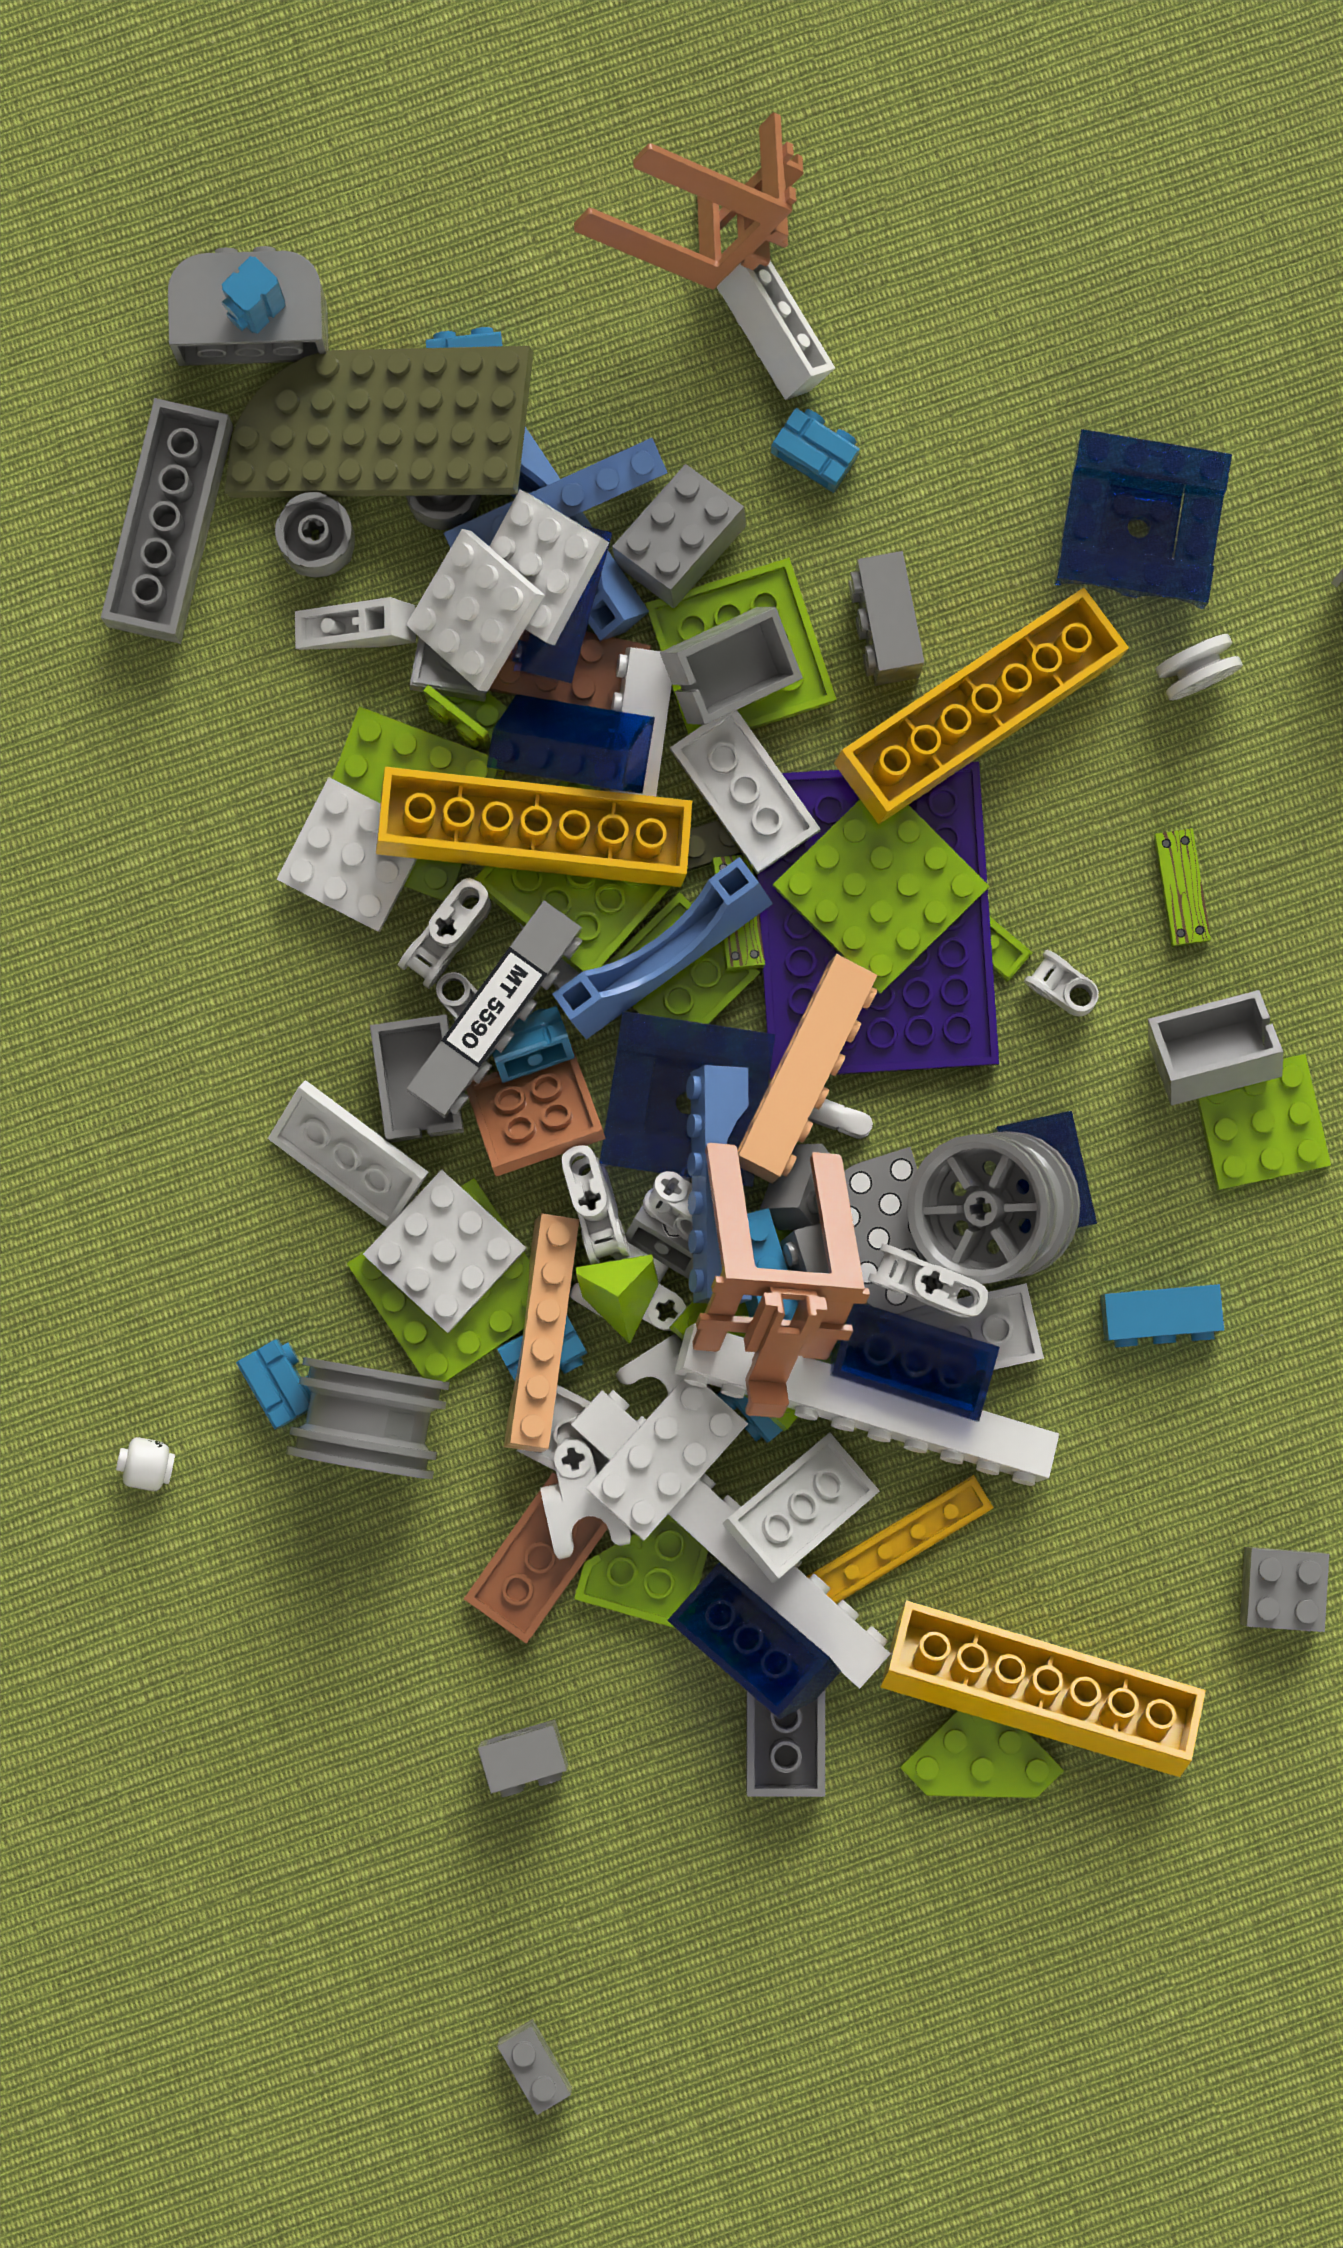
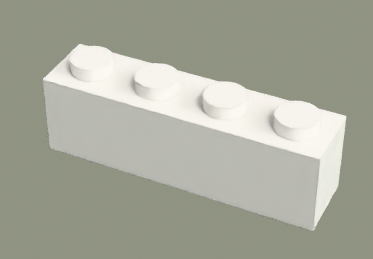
[717,261,835,400]
[601,647,672,797]

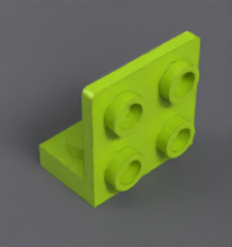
[423,685,515,751]

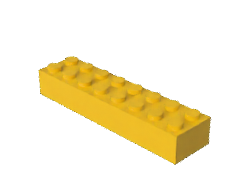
[834,587,1129,825]
[376,767,692,887]
[880,1600,1206,1777]

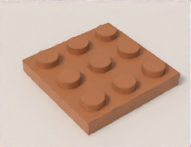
[466,1046,606,1177]

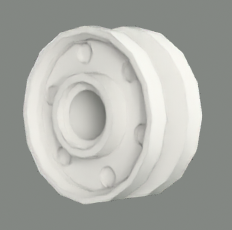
[1155,634,1243,701]

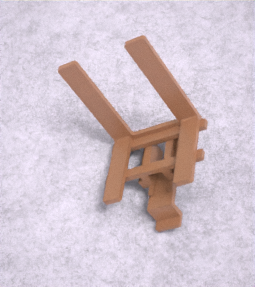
[574,112,804,290]
[692,1143,870,1418]

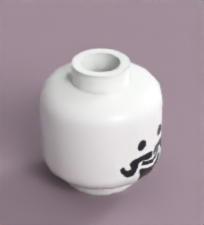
[116,1437,175,1491]

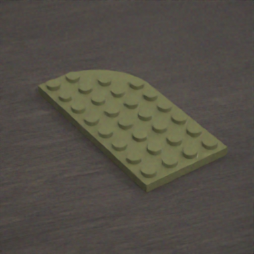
[224,346,534,498]

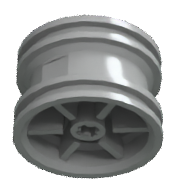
[907,1131,1080,1284]
[286,1357,450,1479]

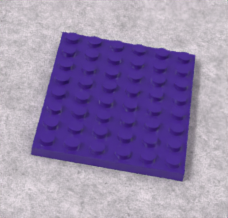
[757,761,999,1079]

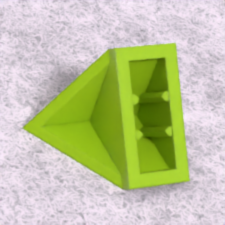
[576,1254,659,1344]

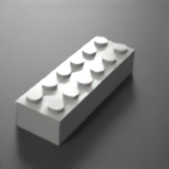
[101,398,234,644]

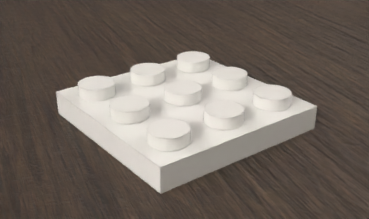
[489,489,609,646]
[406,529,545,692]
[277,777,417,932]
[363,1169,527,1333]

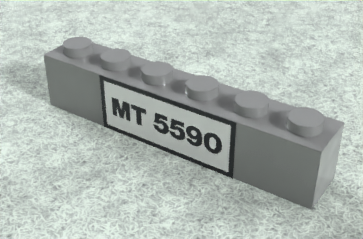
[407,901,583,1118]

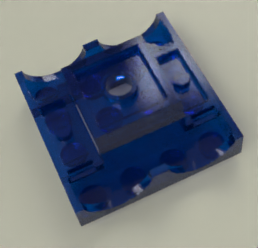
[1054,429,1232,609]
[599,1011,776,1189]

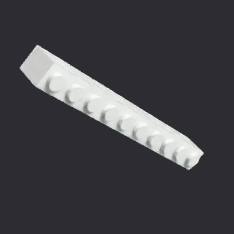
[674,1323,1059,1486]
[570,1390,891,1689]

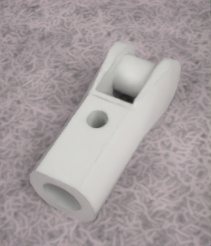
[808,1099,873,1139]

